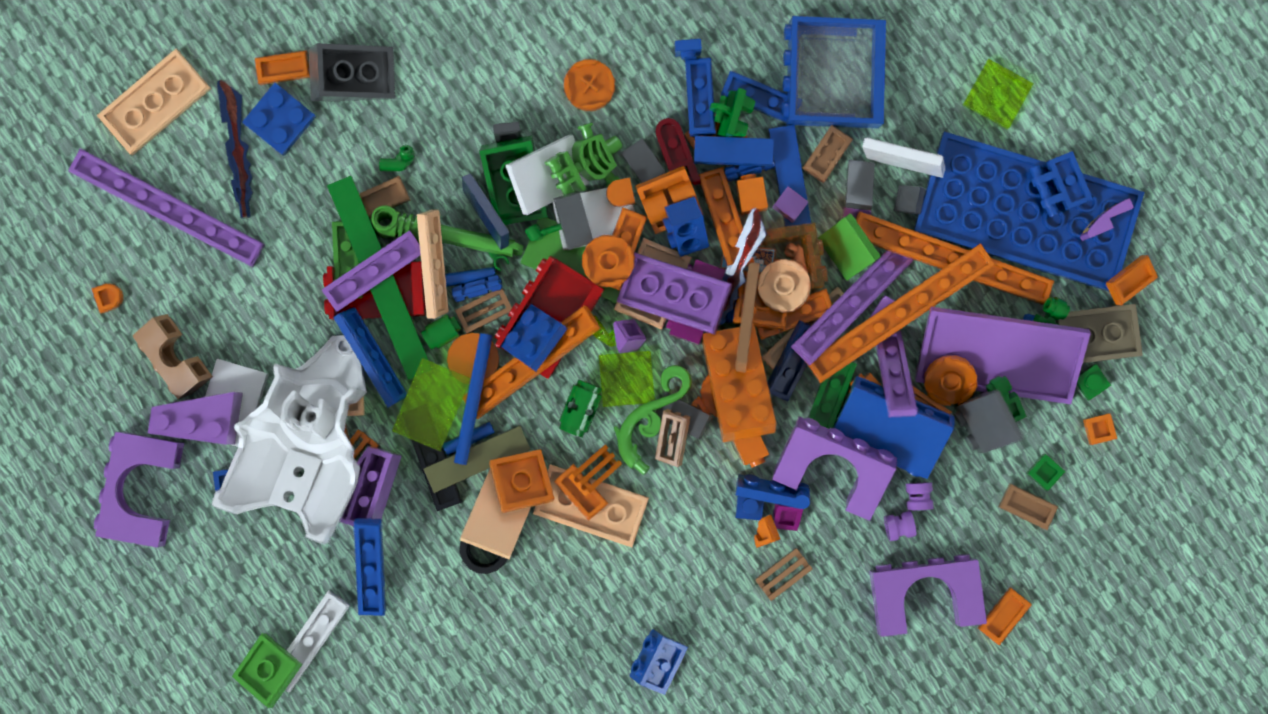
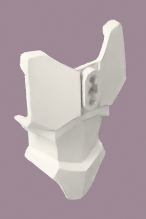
[212,335,367,544]

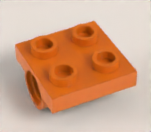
[635,166,704,234]

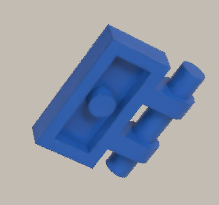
[1029,151,1093,217]

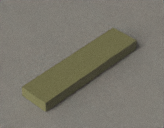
[424,426,531,493]

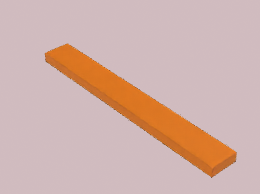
[855,211,1054,305]
[807,243,995,383]

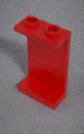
[323,261,427,320]

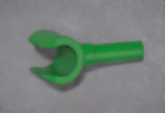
[525,224,562,241]
[487,252,509,271]

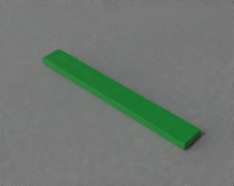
[327,176,433,380]

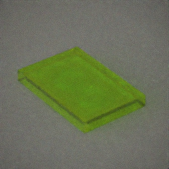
[392,358,471,451]

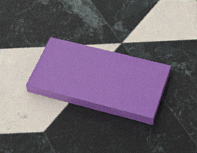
[616,252,733,335]

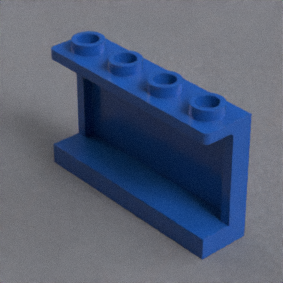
[833,376,955,479]

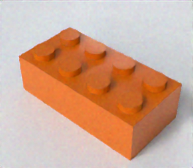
[702,324,776,442]

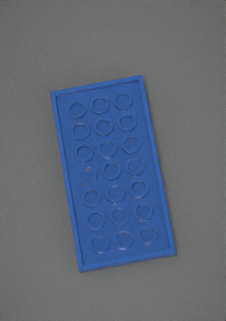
[913,131,1145,292]

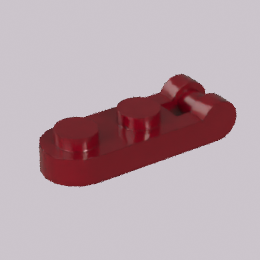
[655,118,701,186]

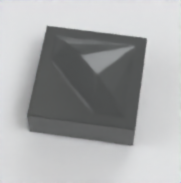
[493,122,522,142]
[894,185,926,214]

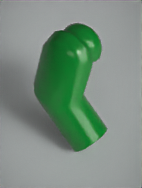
[379,145,415,172]

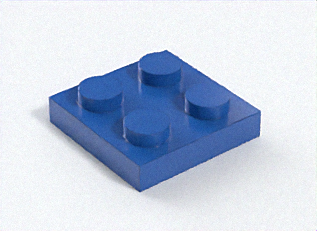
[242,83,317,156]
[501,304,567,372]

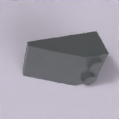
[309,43,395,102]
[954,390,1024,453]

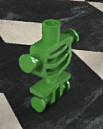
[544,122,622,195]

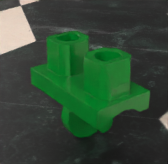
[710,88,756,138]

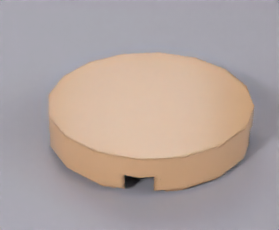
[758,259,811,313]

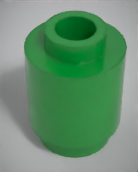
[421,314,462,350]

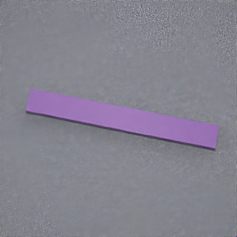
[68,149,265,267]

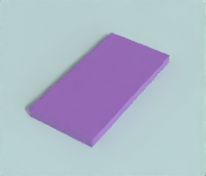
[915,306,1091,404]

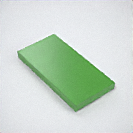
[520,217,621,303]

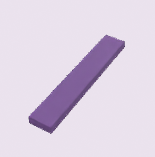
[791,250,914,366]

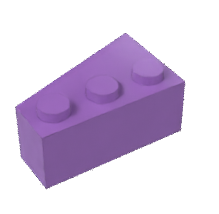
[148,392,243,445]
[339,447,402,526]

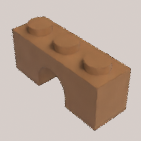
[132,314,213,399]

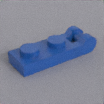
[735,474,810,509]

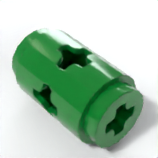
[559,379,602,438]

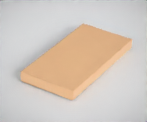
[97,49,211,156]
[533,464,649,547]

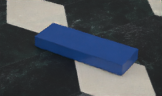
[685,58,716,137]
[720,70,802,123]
[694,136,774,167]

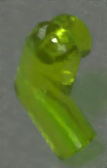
[593,315,616,347]

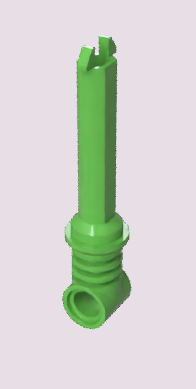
[371,205,523,257]

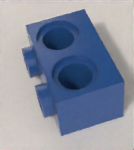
[663,196,709,257]

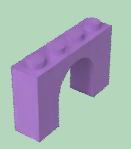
[772,417,897,521]
[94,432,184,548]
[869,554,987,637]

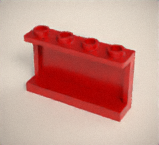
[494,256,605,379]

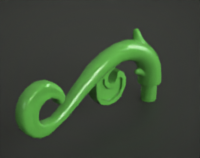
[614,365,692,475]

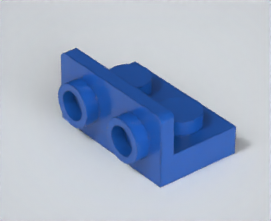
[630,629,688,695]

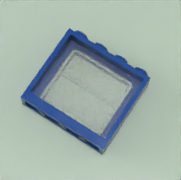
[782,16,886,128]

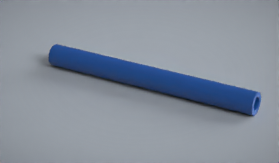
[454,333,493,465]

